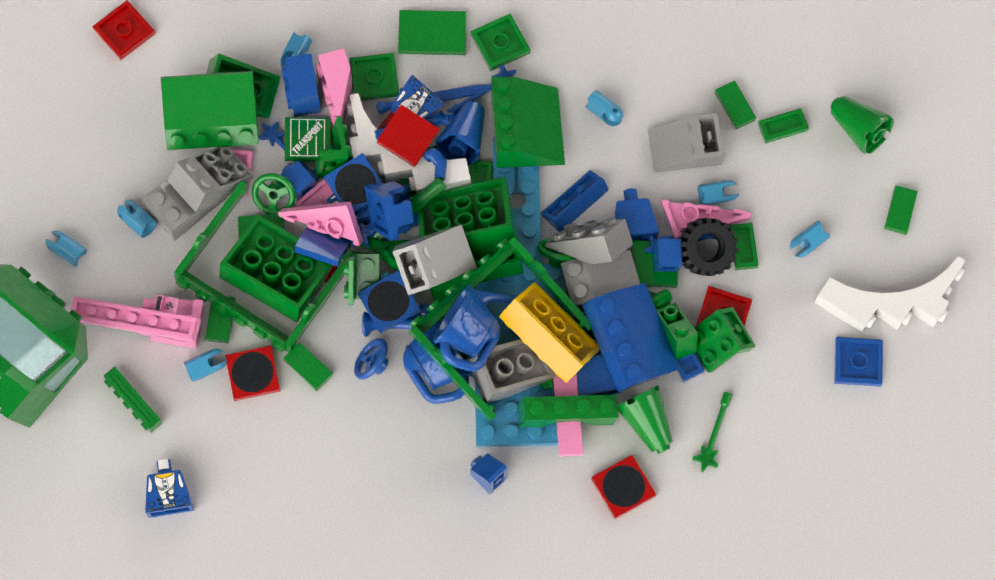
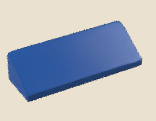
[541,170,608,232]

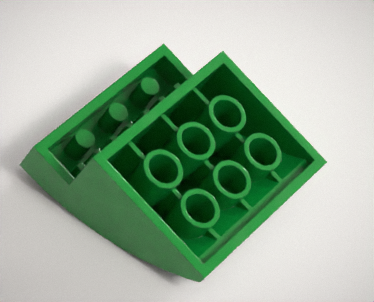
[418,176,524,293]

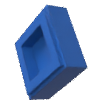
[677,353,705,383]

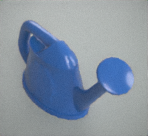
[433,284,520,372]
[362,312,473,404]

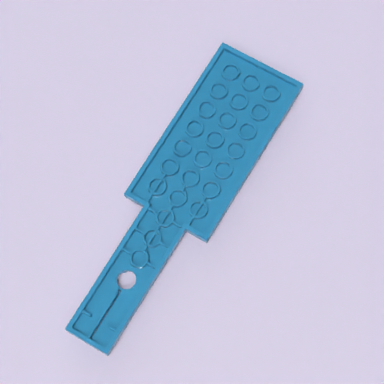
[473,137,566,447]

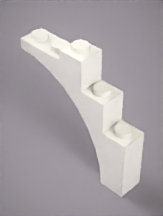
[346,93,471,194]
[815,256,966,333]

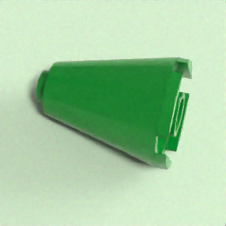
[830,96,894,154]
[618,385,673,454]

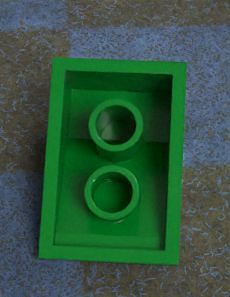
[206,53,280,119]

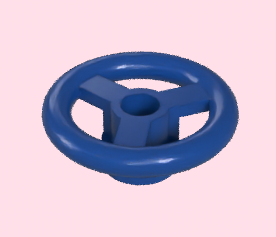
[354,338,388,380]

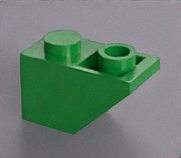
[656,302,698,359]

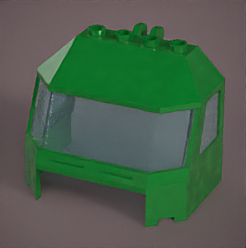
[0,264,88,428]

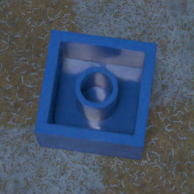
[281,54,321,117]

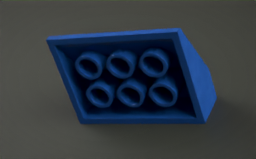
[583,283,680,393]

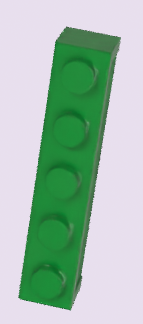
[104,366,163,433]

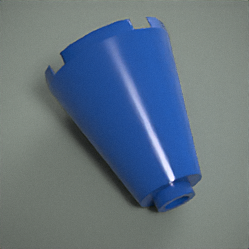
[436,101,485,165]

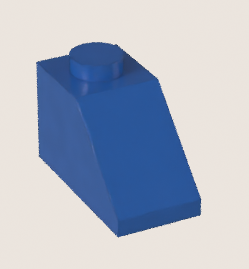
[470,453,507,495]

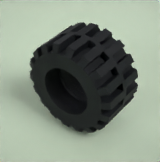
[677,218,739,276]

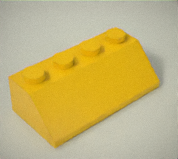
[499,282,600,383]

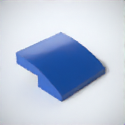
[294,227,352,267]

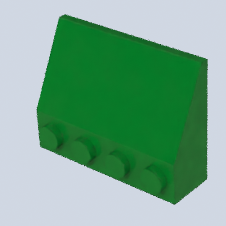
[161,71,259,150]
[491,77,565,168]
[219,215,334,323]

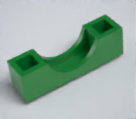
[518,395,619,428]

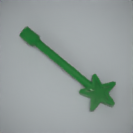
[692,392,733,472]

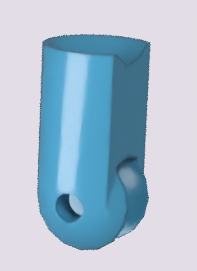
[280,32,312,66]
[585,90,624,126]
[698,180,739,205]
[117,200,157,238]
[790,221,830,258]
[45,230,87,267]
[184,349,227,382]

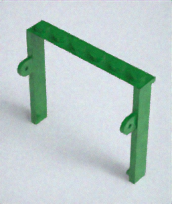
[174,180,354,353]
[407,237,591,421]

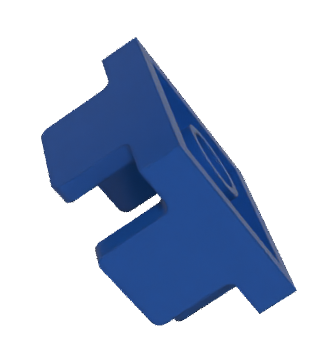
[364,181,414,241]

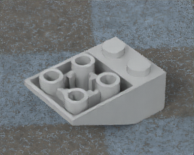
[648,113,724,172]
[167,146,254,212]
[545,217,633,264]
[392,224,477,295]

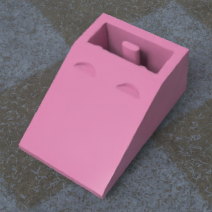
[315,48,353,126]

